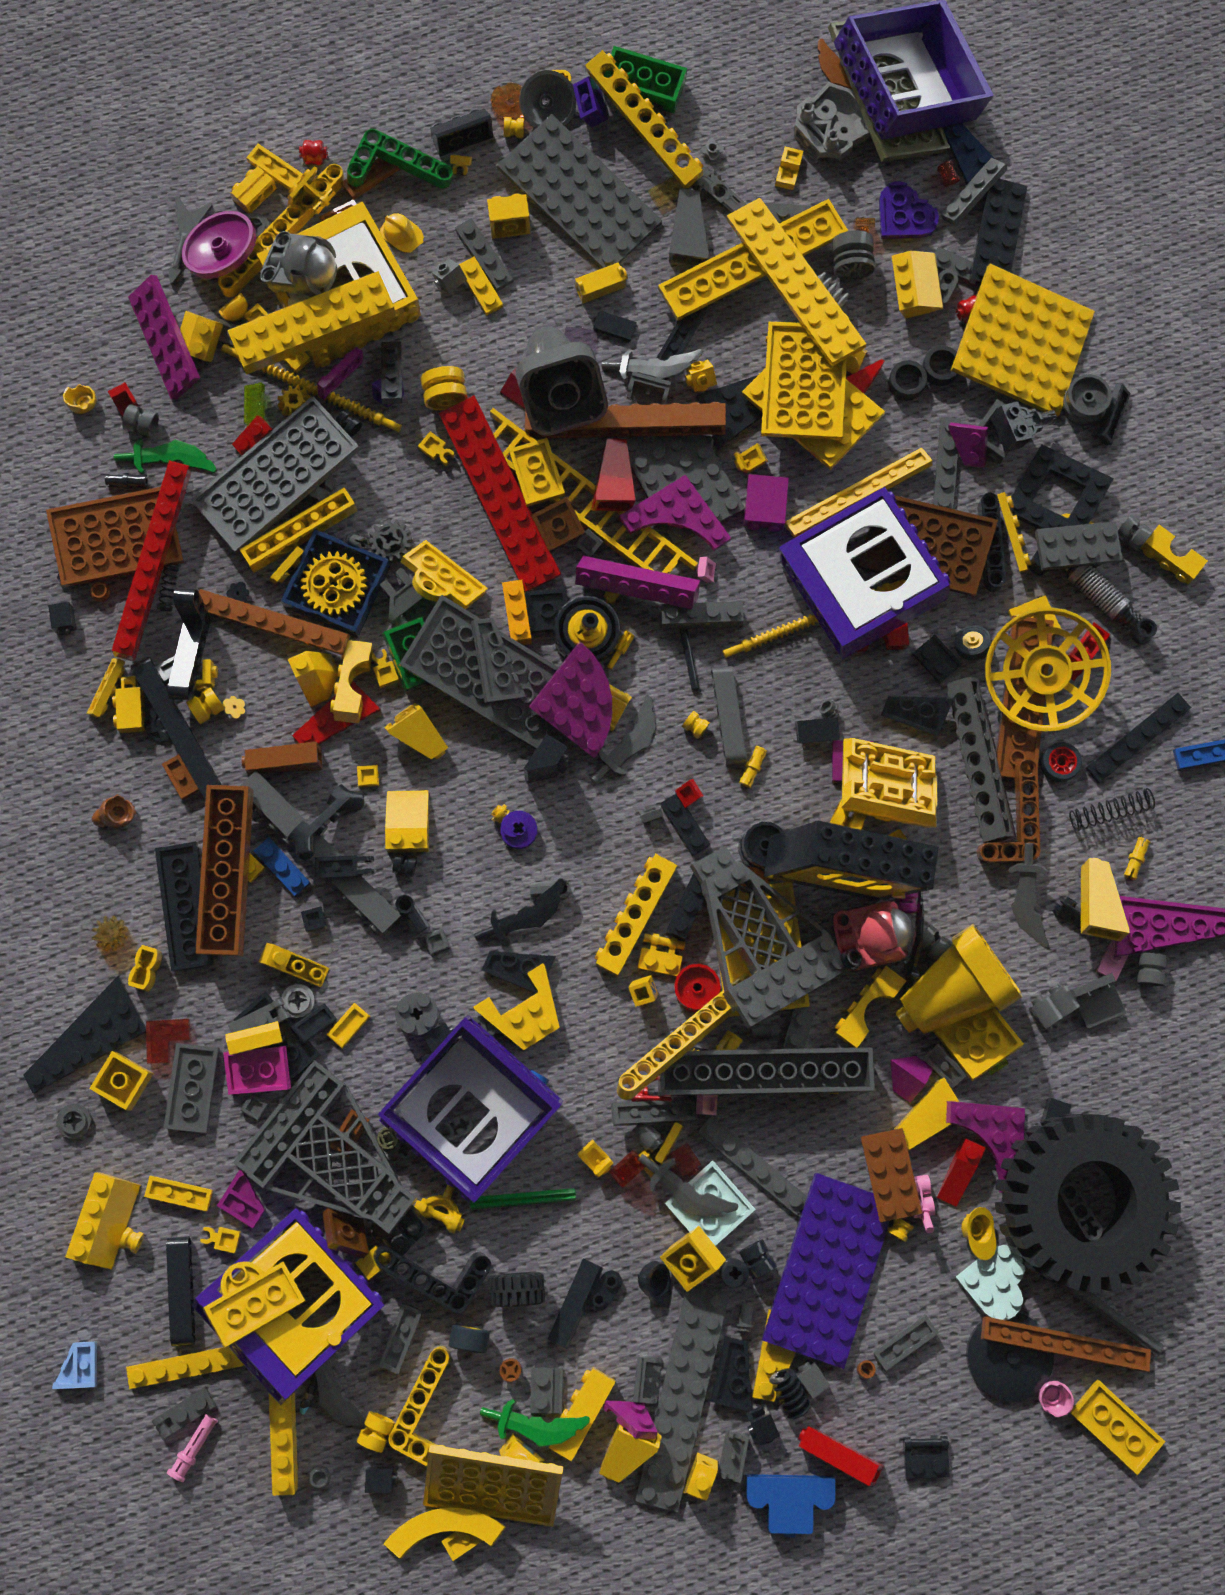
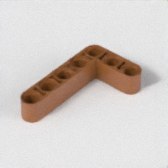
[976,759,1040,862]

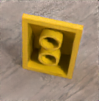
[385,790,429,853]

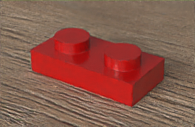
[232,415,273,455]

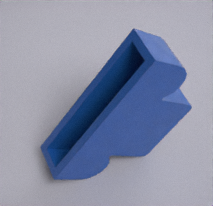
[745,1474,835,1538]

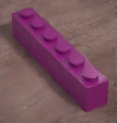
[575,556,700,609]

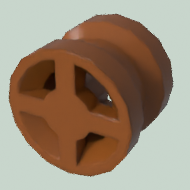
[499,1358,522,1382]

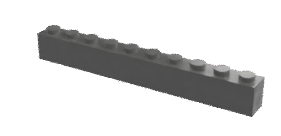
[240,771,402,935]

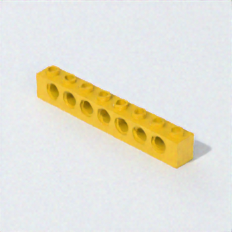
[585,50,704,189]

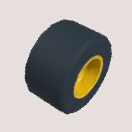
[448,1325,490,1353]

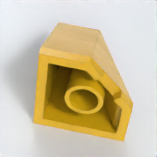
[288,651,338,707]
[384,703,448,759]
[599,1423,662,1483]

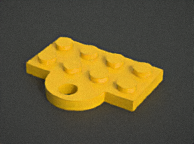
[401,540,488,609]
[203,1262,305,1348]

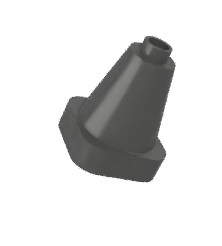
[516,327,608,436]

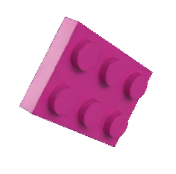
[223,1046,291,1095]

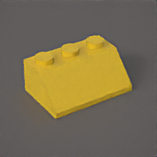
[892,251,943,319]

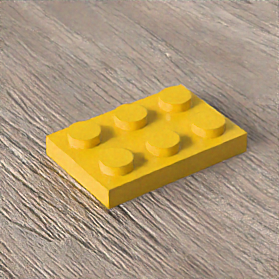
[509,438,565,507]

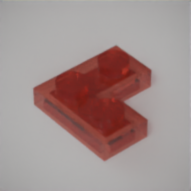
[146,1019,191,1064]

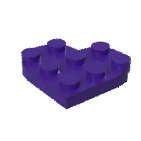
[879,181,939,239]

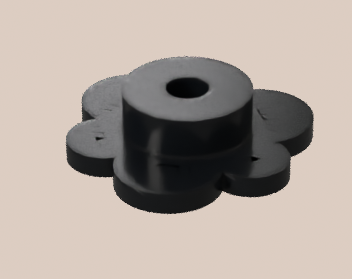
[226,582,249,603]

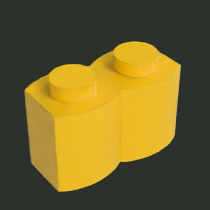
[128,945,162,992]

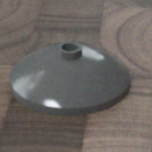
[519,70,576,129]

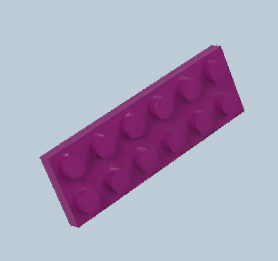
[128,275,200,400]

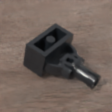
[990,402,1057,452]

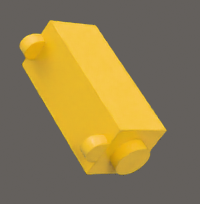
[575,262,628,304]

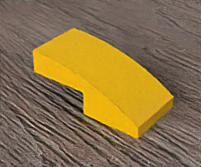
[775,146,804,190]

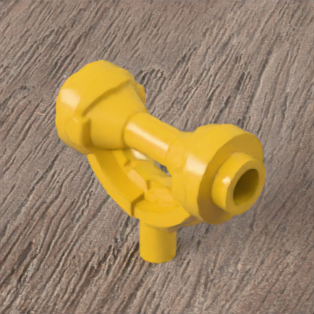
[414,1185,465,1234]

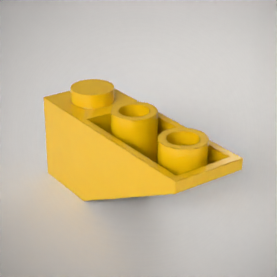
[258,943,329,987]

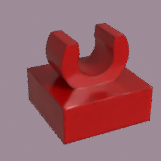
[675,779,704,808]

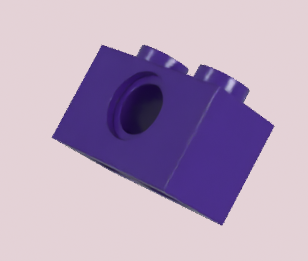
[573,76,608,127]

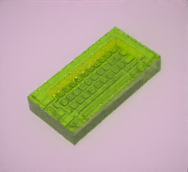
[244,382,265,425]

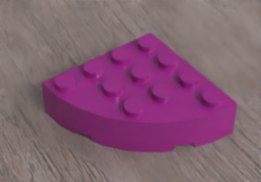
[529,641,612,758]

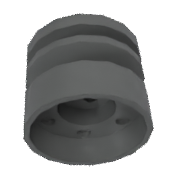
[832,230,875,279]

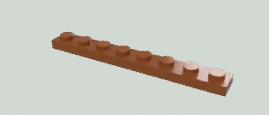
[199,589,350,655]
[981,1317,1151,1372]

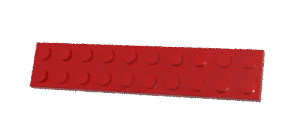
[439,395,562,593]

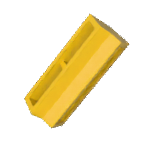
[225,1021,283,1055]

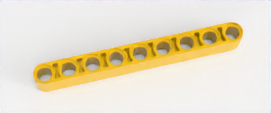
[218,164,345,297]
[617,971,752,1100]

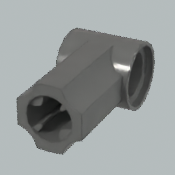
[530,879,571,901]

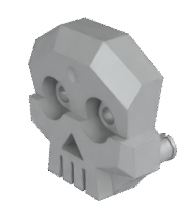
[794,82,871,161]

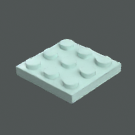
[665,1160,756,1246]

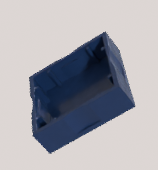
[281,529,391,638]

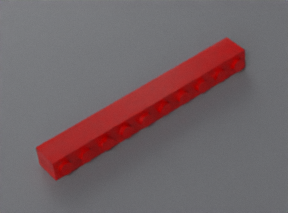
[111,460,191,662]

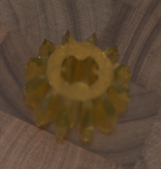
[92,916,128,951]

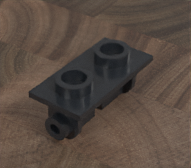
[1053,897,1081,929]

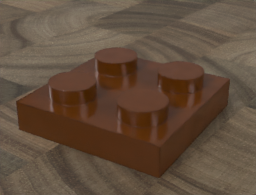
[531,497,586,552]
[323,1208,369,1259]

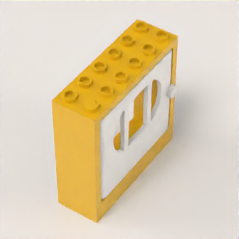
[257,201,421,368]

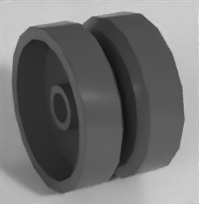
[1062,374,1112,425]

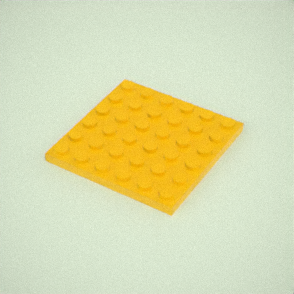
[951,264,1095,417]

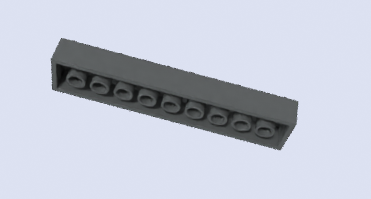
[657,1048,875,1096]

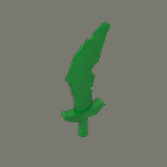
[114,438,216,474]
[480,1399,590,1447]

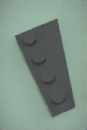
[471,618,526,703]

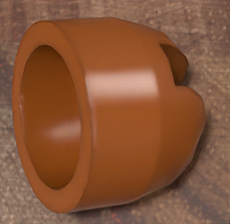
[857,1360,876,1379]

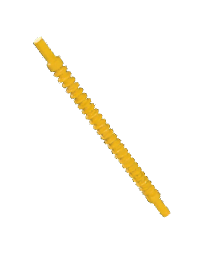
[221,344,402,432]
[722,579,906,658]

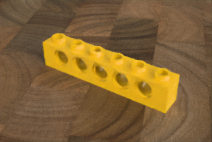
[239,487,357,573]
[594,853,677,977]

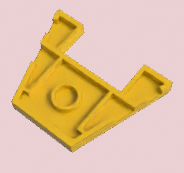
[473,963,560,1050]

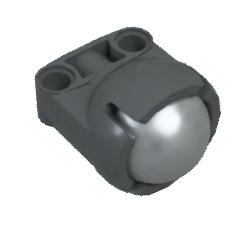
[260,231,337,296]

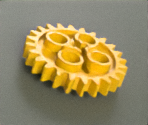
[301,551,367,617]

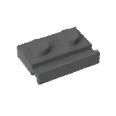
[530,1367,563,1414]

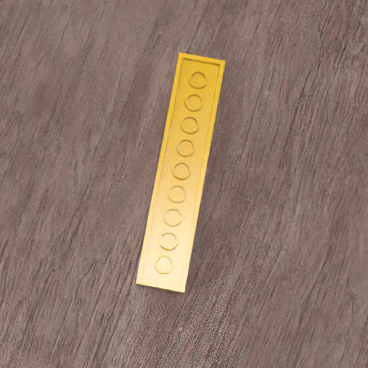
[727,198,866,366]
[658,199,848,321]

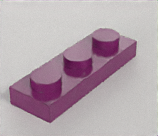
[317,347,363,400]

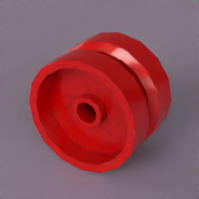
[674,963,721,1013]

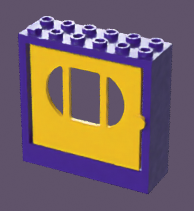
[192,1208,384,1406]

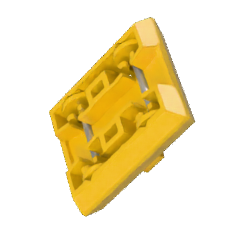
[842,738,937,828]

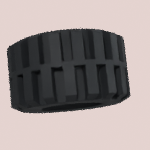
[489,1272,545,1307]

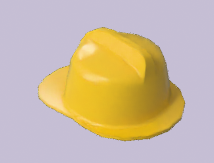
[380,214,424,253]
[961,1207,996,1260]

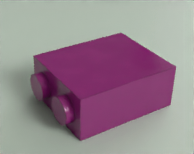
[743,474,789,532]

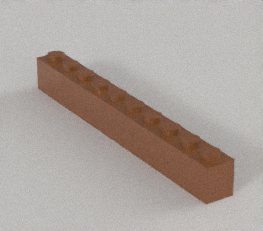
[525,402,726,439]

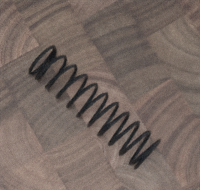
[1069,788,1155,832]

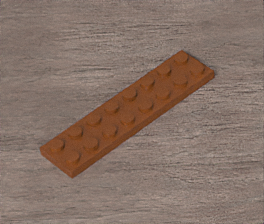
[996,615,1054,779]

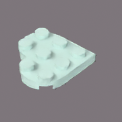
[955,1245,1025,1321]

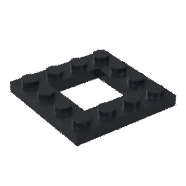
[1011,444,1114,529]

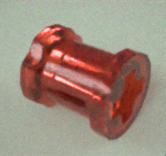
[937,160,960,187]

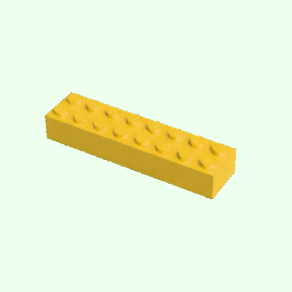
[227,271,396,375]

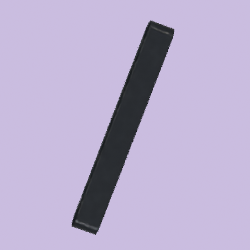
[130,656,222,801]

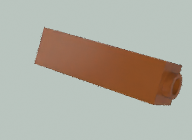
[242,742,322,774]

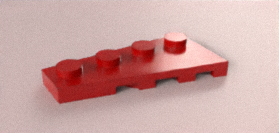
[292,681,381,745]

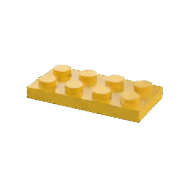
[1069,1379,1166,1475]

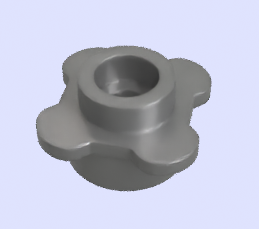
[701,139,724,161]

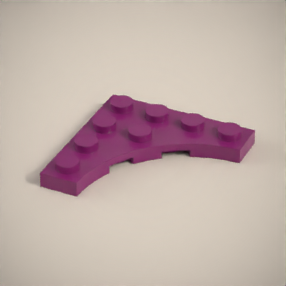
[619,475,731,551]
[946,1101,1025,1193]

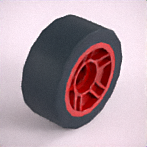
[1040,742,1082,783]

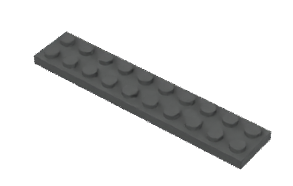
[635,1284,730,1512]

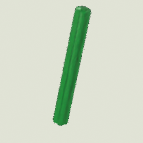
[470,1188,576,1210]

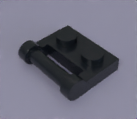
[903,1436,950,1479]

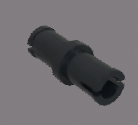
[105,473,148,489]

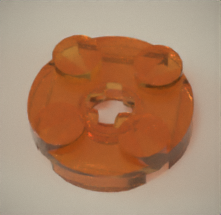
[491,82,523,121]

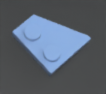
[52,1341,97,1389]

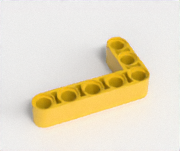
[388,1346,450,1466]

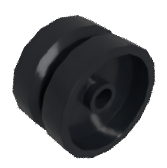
[738,821,784,871]

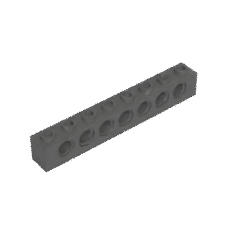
[947,677,1015,842]

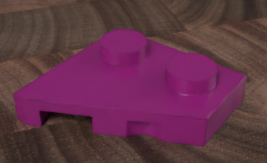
[948,422,988,468]
[217,1170,266,1228]
[603,1401,658,1439]

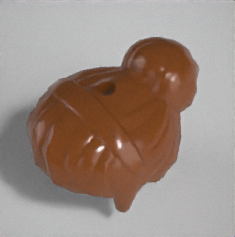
[92,794,137,828]

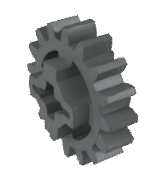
[369,519,413,563]

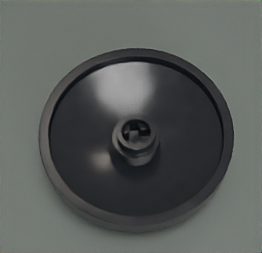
[966,1313,1054,1402]

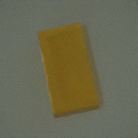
[648,176,692,208]

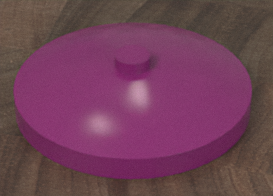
[182,211,256,279]

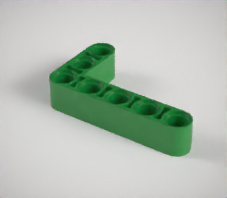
[347,129,453,189]

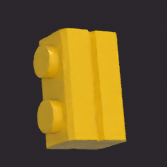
[230,166,277,214]

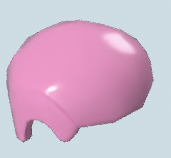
[1038,1381,1074,1417]

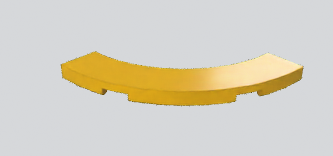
[384,1507,506,1559]

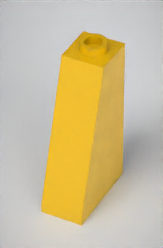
[1081,858,1129,941]
[894,1078,959,1150]

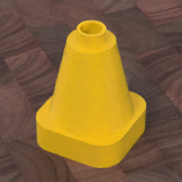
[896,924,1022,1034]

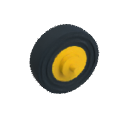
[955,626,992,660]

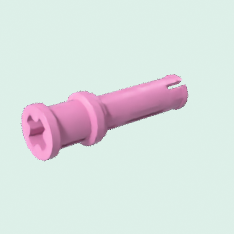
[167,1414,218,1482]

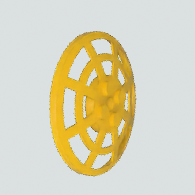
[985,608,1111,731]

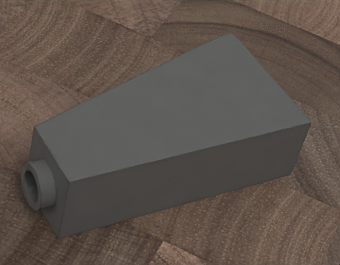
[669,188,709,265]

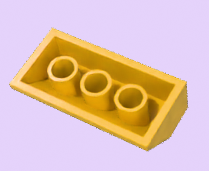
[65,1172,141,1269]

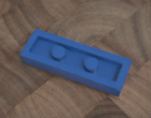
[1173,739,1225,770]
[253,837,311,897]

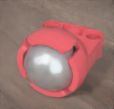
[833,901,913,971]

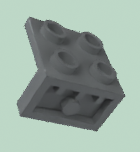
[1070,973,1126,1028]

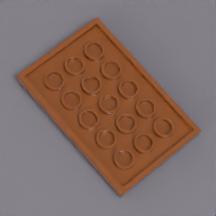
[46,487,184,588]

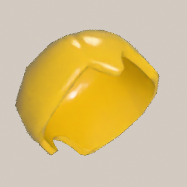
[219,293,248,321]
[63,384,97,414]

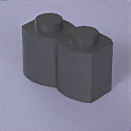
[1029,984,1080,1029]

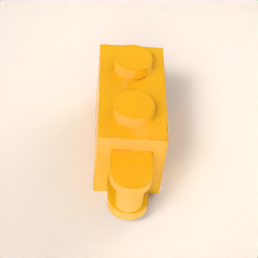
[112,676,145,733]

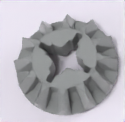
[281,984,315,1018]

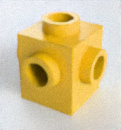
[685,360,717,392]

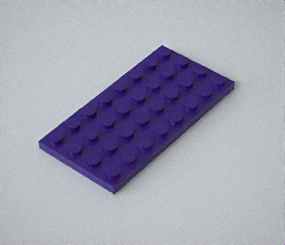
[762,1173,890,1369]

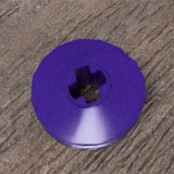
[500,810,538,849]

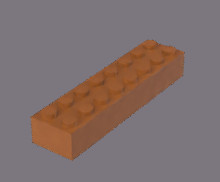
[196,785,254,957]

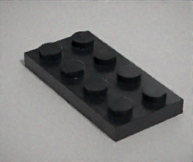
[233,991,321,1082]

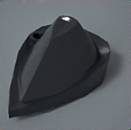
[638,1261,671,1308]

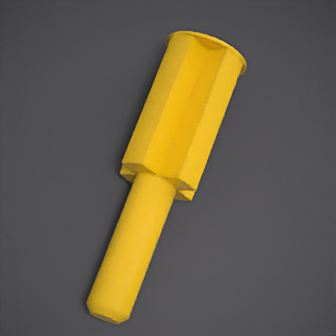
[607,630,635,669]

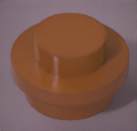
[90,582,111,602]

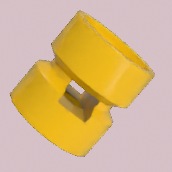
[186,687,225,725]
[357,1411,395,1453]

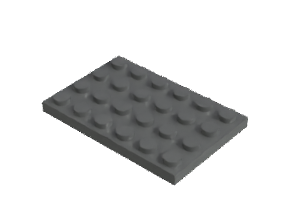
[626,435,745,545]

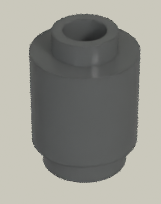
[632,1124,663,1153]

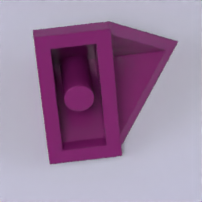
[890,1056,933,1103]

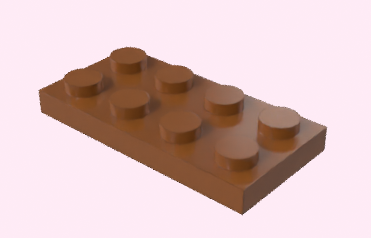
[861,1128,922,1222]

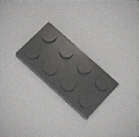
[1035,521,1123,570]
[164,1043,220,1133]

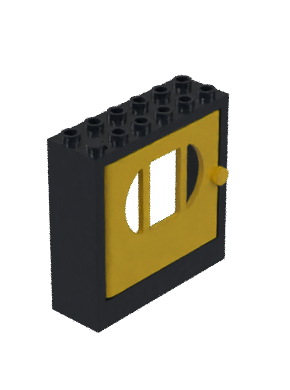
[764,820,939,901]

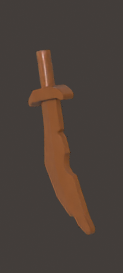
[818,39,852,90]

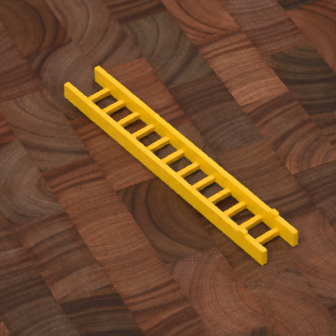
[490,408,698,574]

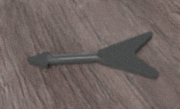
[168,196,213,285]

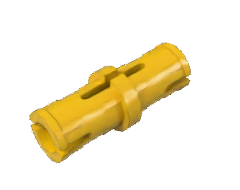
[739,746,768,788]
[1123,837,1151,880]

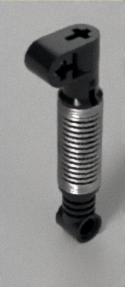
[1029,550,1157,644]

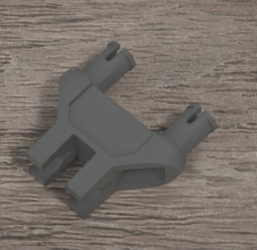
[380,567,437,626]

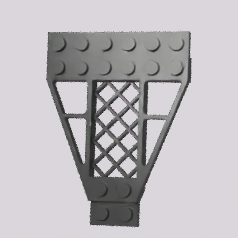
[690,846,848,1028]
[233,1060,418,1234]

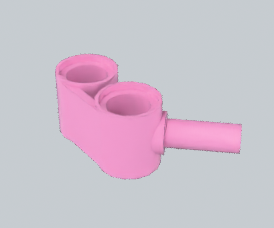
[912,1175,935,1233]

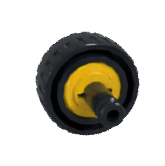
[552,596,621,663]

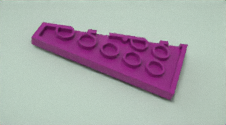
[1114,896,1225,958]

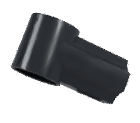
[395,895,430,936]

